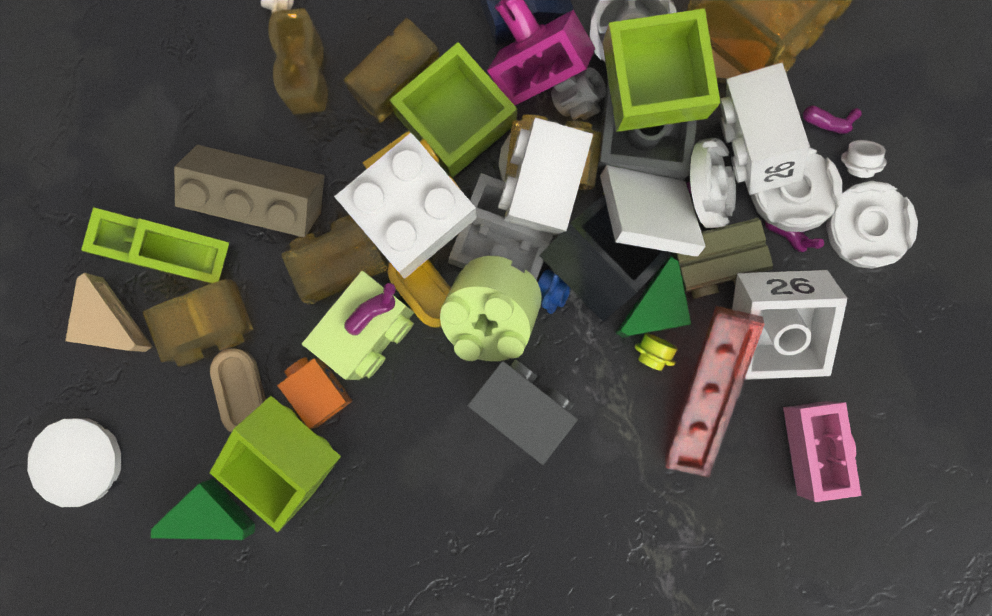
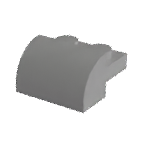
[448,173,553,280]

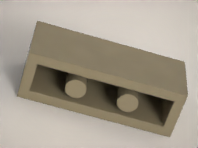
[174,145,324,237]

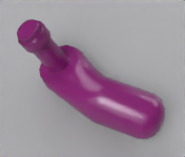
[803,105,862,134]
[765,221,824,252]
[344,283,396,336]

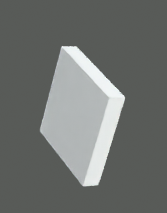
[600,165,705,257]

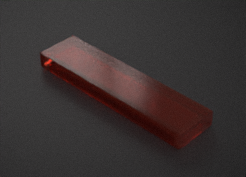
[665,306,765,478]

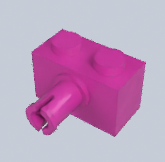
[487,0,595,105]

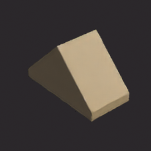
[65,273,152,352]

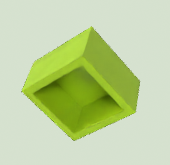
[602,8,720,132]
[390,42,517,178]
[210,396,341,532]

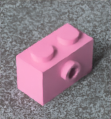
[783,401,861,502]

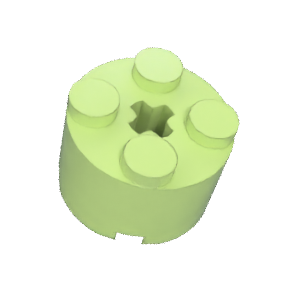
[440,256,542,361]

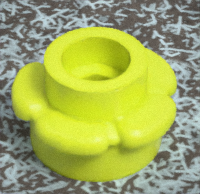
[635,333,678,371]

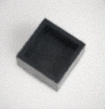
[539,195,673,322]

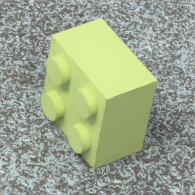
[302,271,414,380]

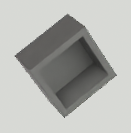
[468,359,578,465]

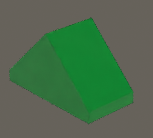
[615,257,691,338]
[151,478,255,540]

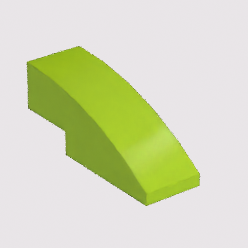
[81,207,229,285]

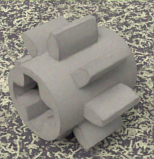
[551,67,606,121]

